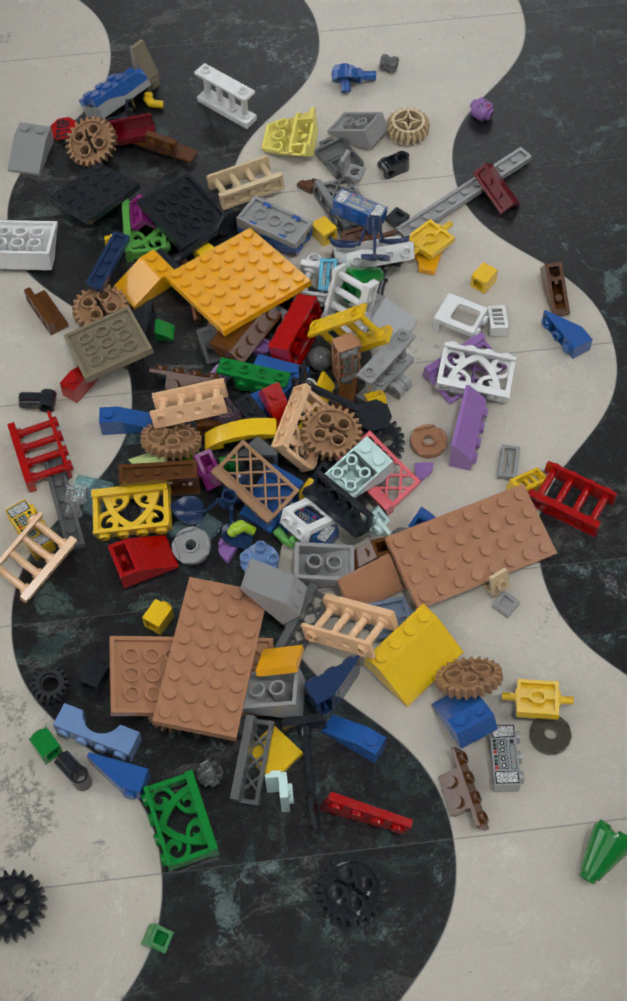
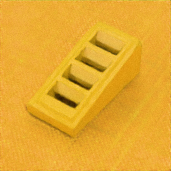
[506,467,546,492]

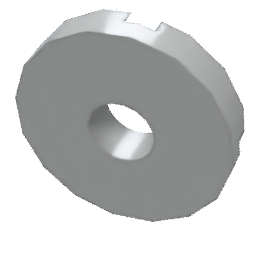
[172,526,211,566]

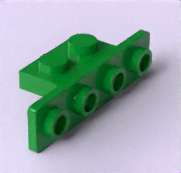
[216,357,291,392]

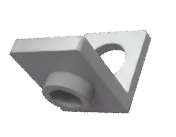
[339,149,366,181]

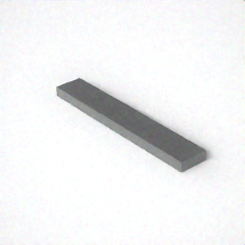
[44,456,86,551]

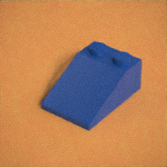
[240,463,304,534]
[431,695,498,749]

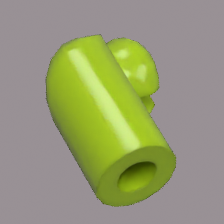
[227,520,256,537]

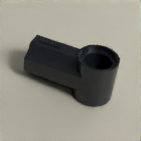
[18,389,57,413]
[54,750,93,791]

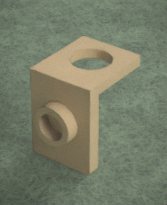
[482,568,510,597]

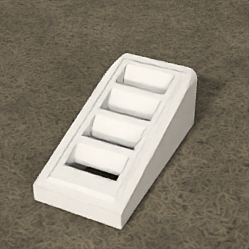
[487,305,509,336]

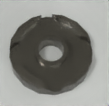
[529,716,572,755]

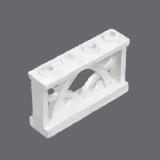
[334,235,415,267]
[434,341,517,404]

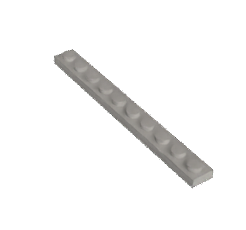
[395,147,532,238]

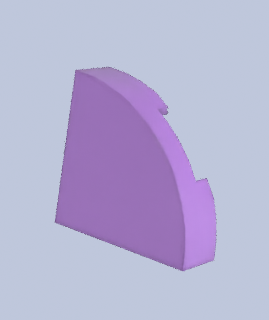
[253,338,270,355]
[415,462,434,481]
[218,538,238,564]

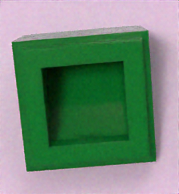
[154,319,175,341]
[141,923,174,954]

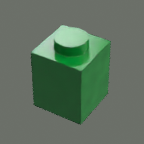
[29,727,62,765]

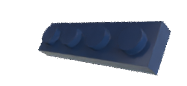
[85,231,130,293]

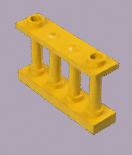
[307,303,393,353]

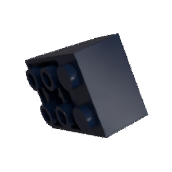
[304,655,360,716]

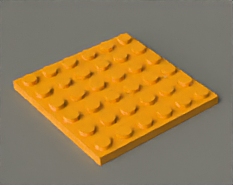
[165,228,312,336]

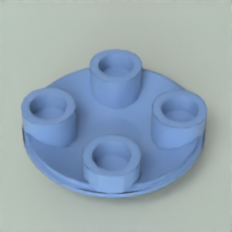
[240,541,279,572]

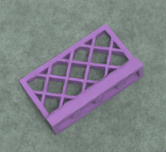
[422,332,507,405]

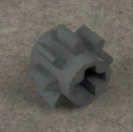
[197,760,223,788]

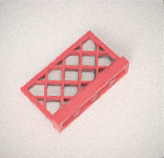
[335,431,421,516]

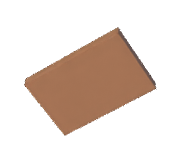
[336,553,403,604]

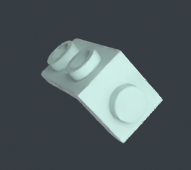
[363,506,391,536]

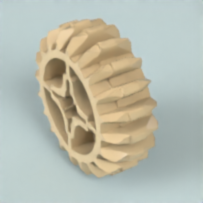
[387,107,430,146]

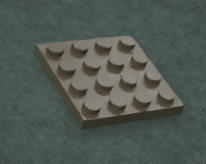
[63,306,154,383]

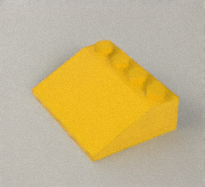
[364,603,464,707]

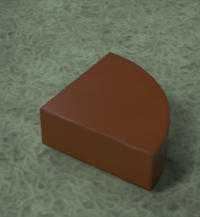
[297,178,319,195]

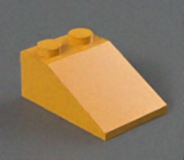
[114,249,174,310]

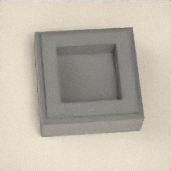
[492,591,520,619]

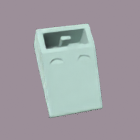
[325,436,395,498]

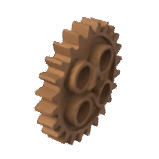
[65,115,118,169]
[72,284,129,327]
[301,404,363,461]
[140,422,202,461]
[435,656,503,700]

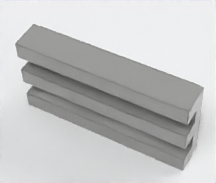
[497,444,520,481]

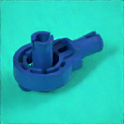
[331,63,376,93]

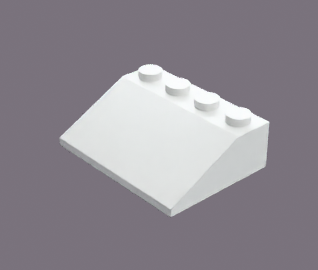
[0,220,58,270]

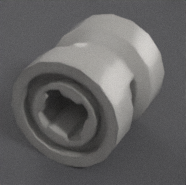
[386,374,412,399]

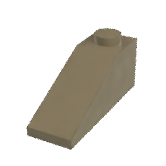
[130,39,160,92]

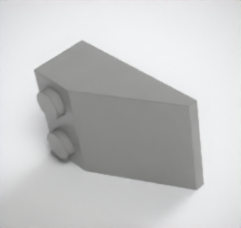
[327,112,388,148]
[8,122,54,176]
[367,293,417,337]
[292,542,354,588]
[240,559,307,625]
[242,669,306,718]

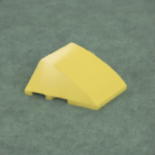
[261,106,318,157]

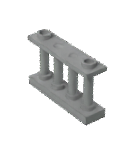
[356,327,416,403]

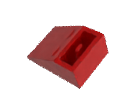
[108,535,179,588]

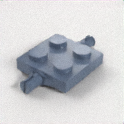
[357,596,417,643]

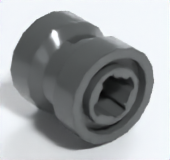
[379,54,399,73]

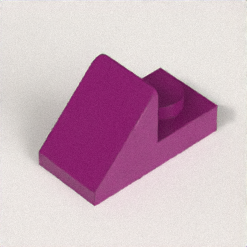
[193,449,223,491]

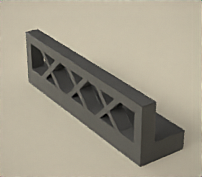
[274,582,326,651]
[230,715,275,806]

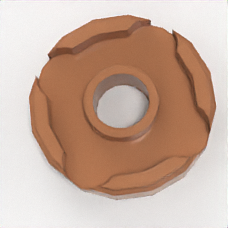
[410,424,447,459]

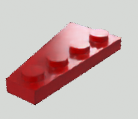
[319,792,413,834]

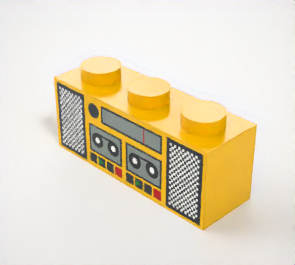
[5,499,56,561]

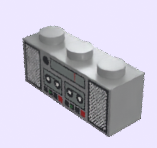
[488,724,524,792]

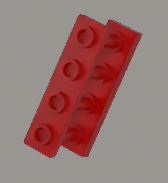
[7,411,74,493]
[528,461,617,537]

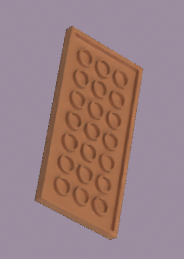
[385,484,557,609]
[152,577,265,741]
[109,636,274,716]

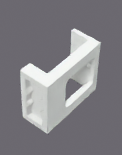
[433,293,489,339]
[280,498,340,543]

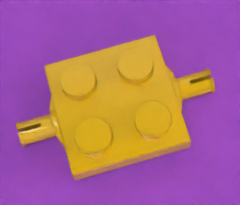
[408,219,455,260]
[502,679,574,720]

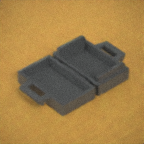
[315,137,364,179]

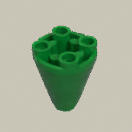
[342,267,384,303]
[579,819,627,885]

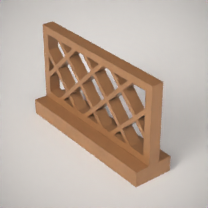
[211,439,300,526]

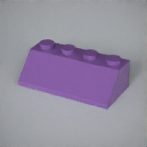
[449,385,489,471]

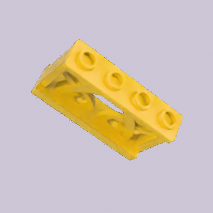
[91,483,173,541]

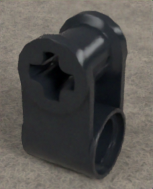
[377,151,410,179]

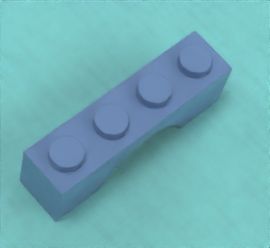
[53,703,142,762]

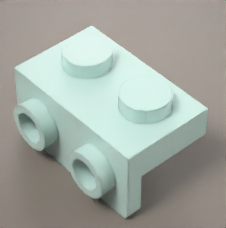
[265,770,294,812]

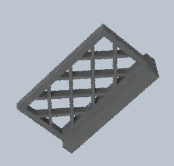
[312,177,363,238]

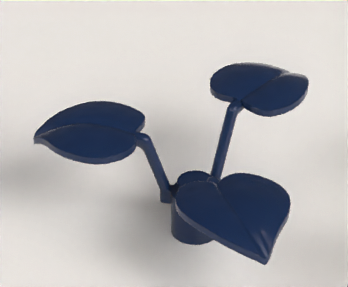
[330,215,410,261]
[171,474,254,549]

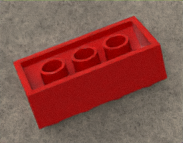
[268,294,323,365]

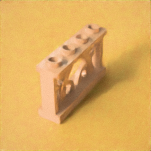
[271,383,336,472]

